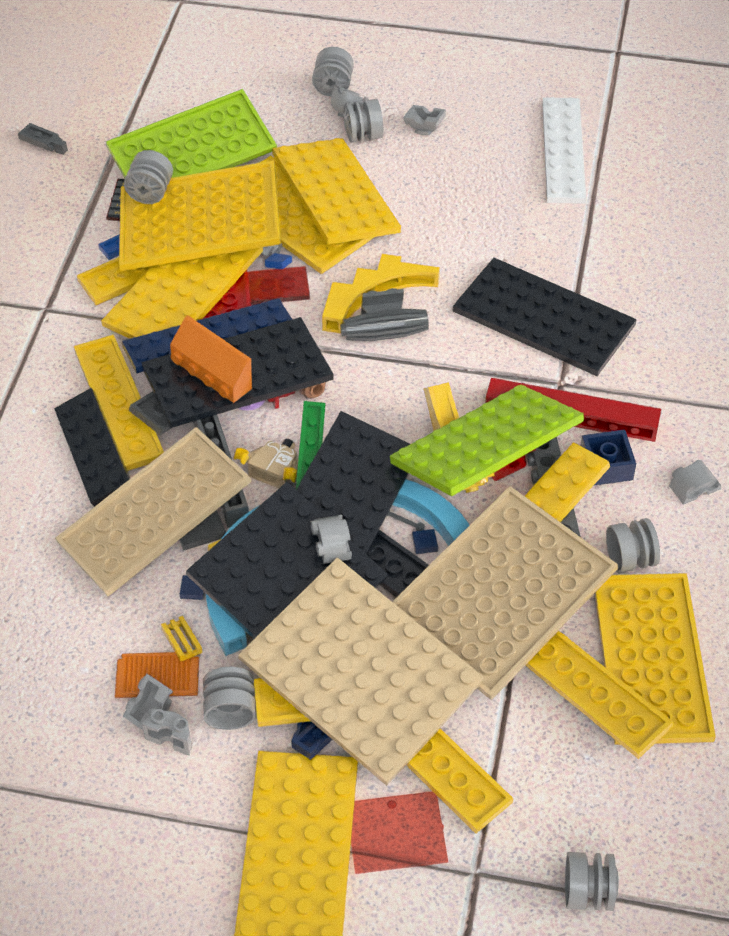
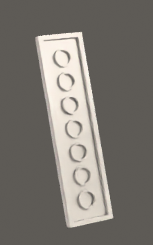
[542,97,586,204]

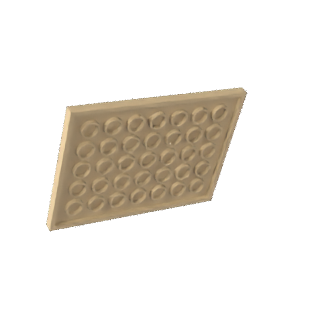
[393,486,618,700]
[238,558,485,786]

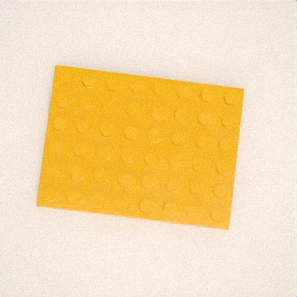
[119,160,281,271]

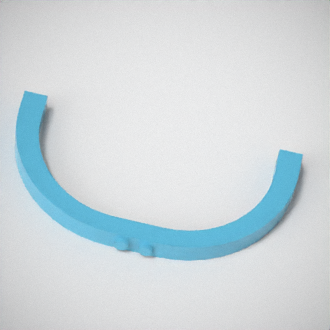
[206,479,470,656]

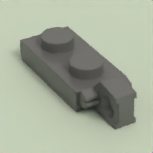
[18,123,68,155]

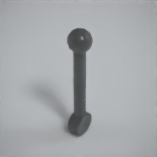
[387,511,425,531]

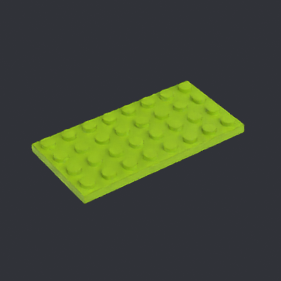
[106,89,277,178]
[390,385,584,497]

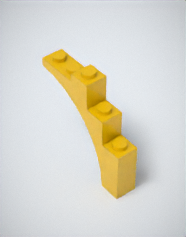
[322,254,440,333]
[423,382,494,493]

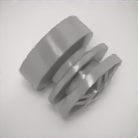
[312,47,354,97]
[343,99,383,143]
[124,150,173,204]
[606,518,660,573]
[203,666,256,730]
[565,852,619,911]

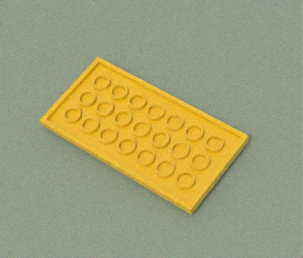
[272,138,401,245]
[260,155,375,274]
[101,247,263,339]
[594,573,716,745]
[234,751,358,936]

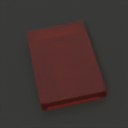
[247,266,310,305]

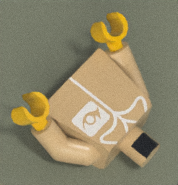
[233,439,298,488]

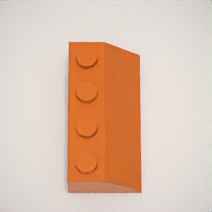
[170,315,252,403]

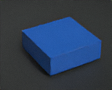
[265,253,292,269]

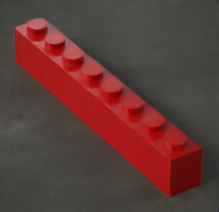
[485,378,662,442]

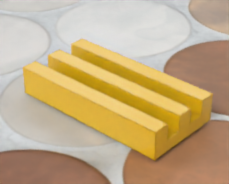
[161,616,203,662]

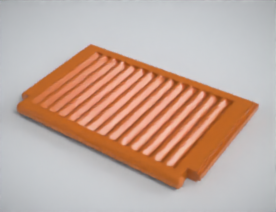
[115,652,199,698]

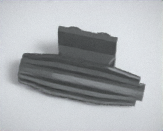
[340,288,429,341]

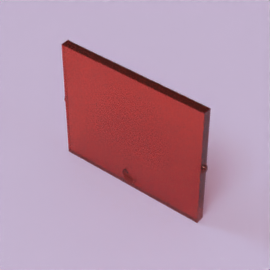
[351,791,448,874]

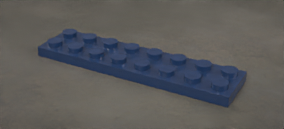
[122,298,292,374]

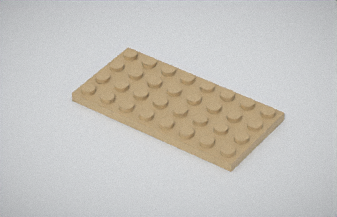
[55,427,252,597]

